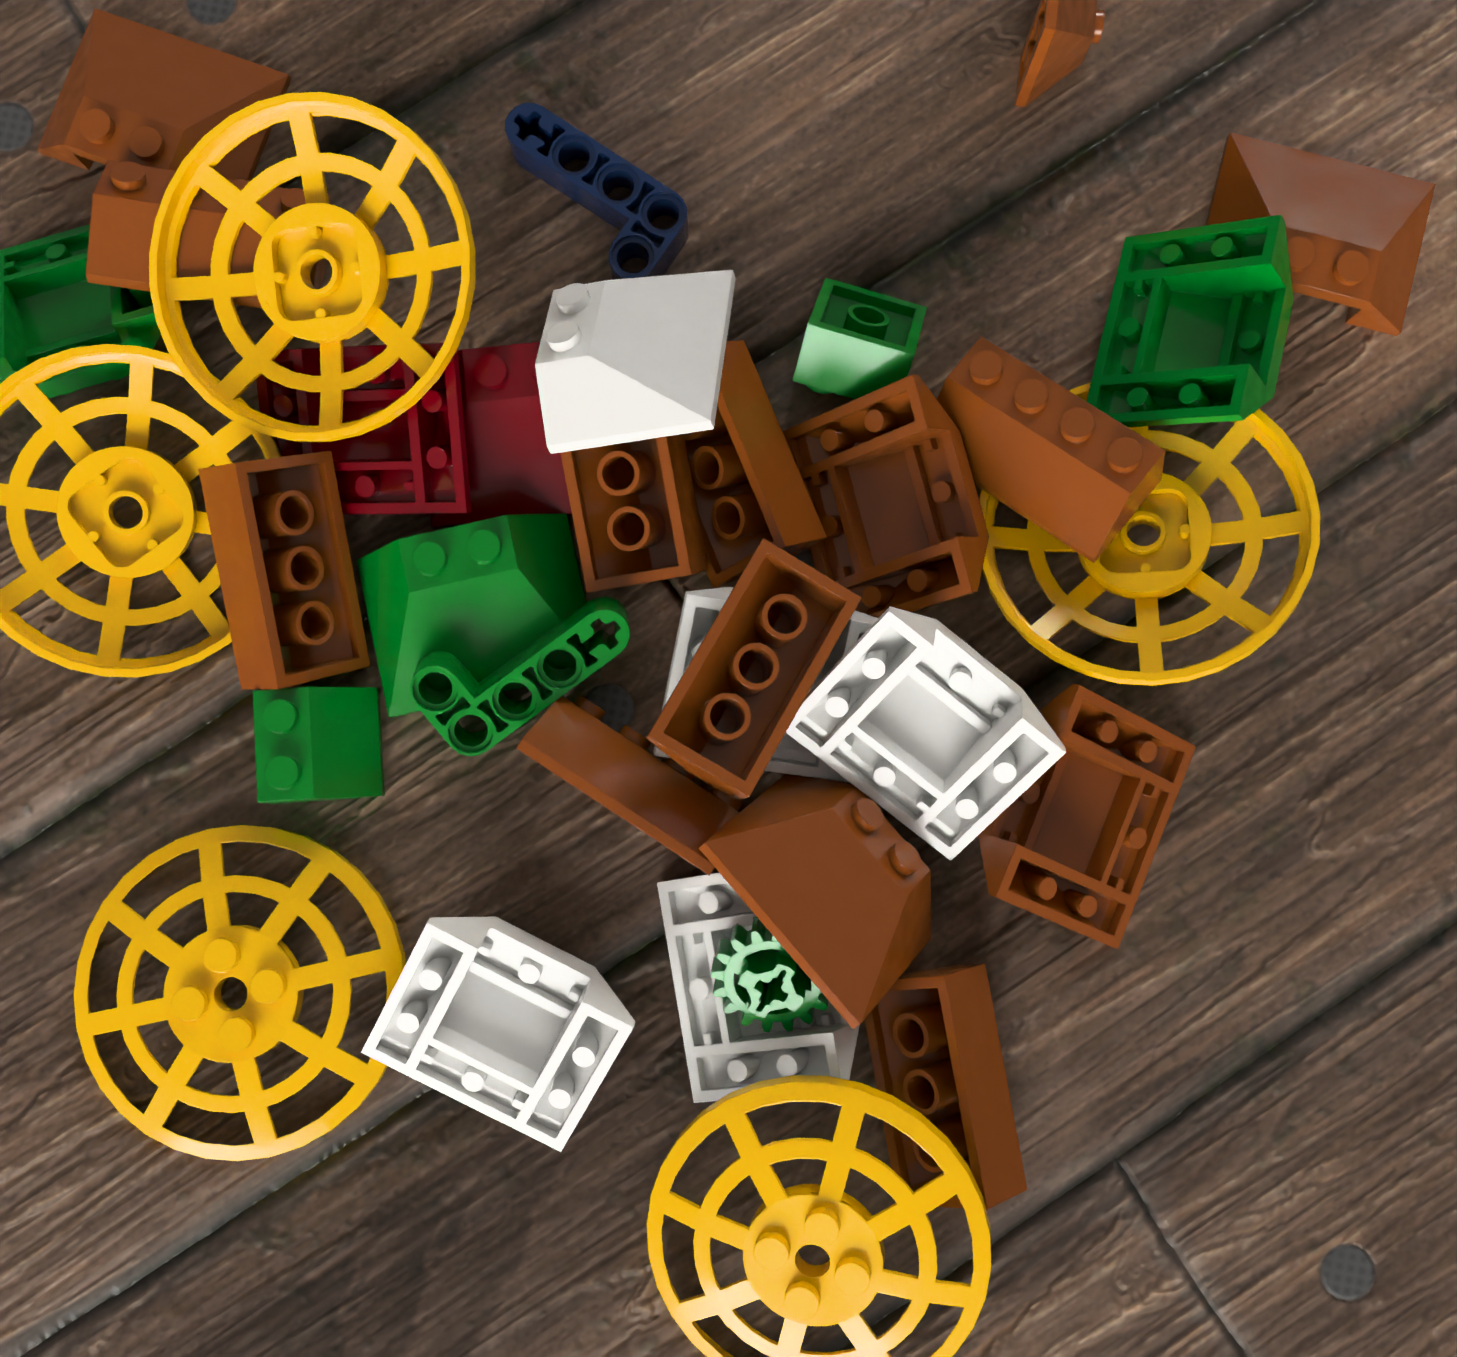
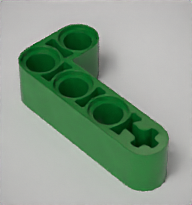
[409,596,630,756]

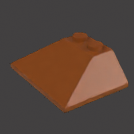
[1014,0,1105,107]
[37,8,291,181]
[1205,132,1436,336]
[782,374,989,618]
[978,684,1196,950]
[699,774,931,1029]

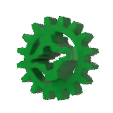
[711,916,828,1032]

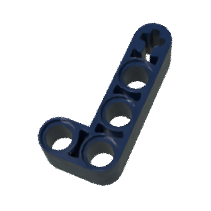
[505,103,688,280]

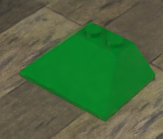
[1086,215,1294,427]
[0,224,161,398]
[357,514,601,718]

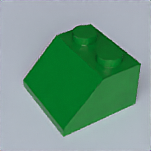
[792,278,927,399]
[252,687,385,804]

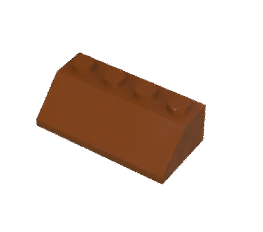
[86,160,331,309]
[937,337,1166,563]
[684,340,827,588]
[561,434,708,593]
[198,451,370,690]
[646,538,862,801]
[516,694,744,876]
[865,963,1027,1210]

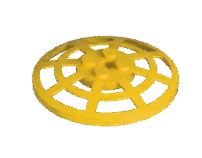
[149,92,476,442]
[0,344,281,677]
[979,382,1320,686]
[74,825,406,1161]
[647,1075,991,1357]

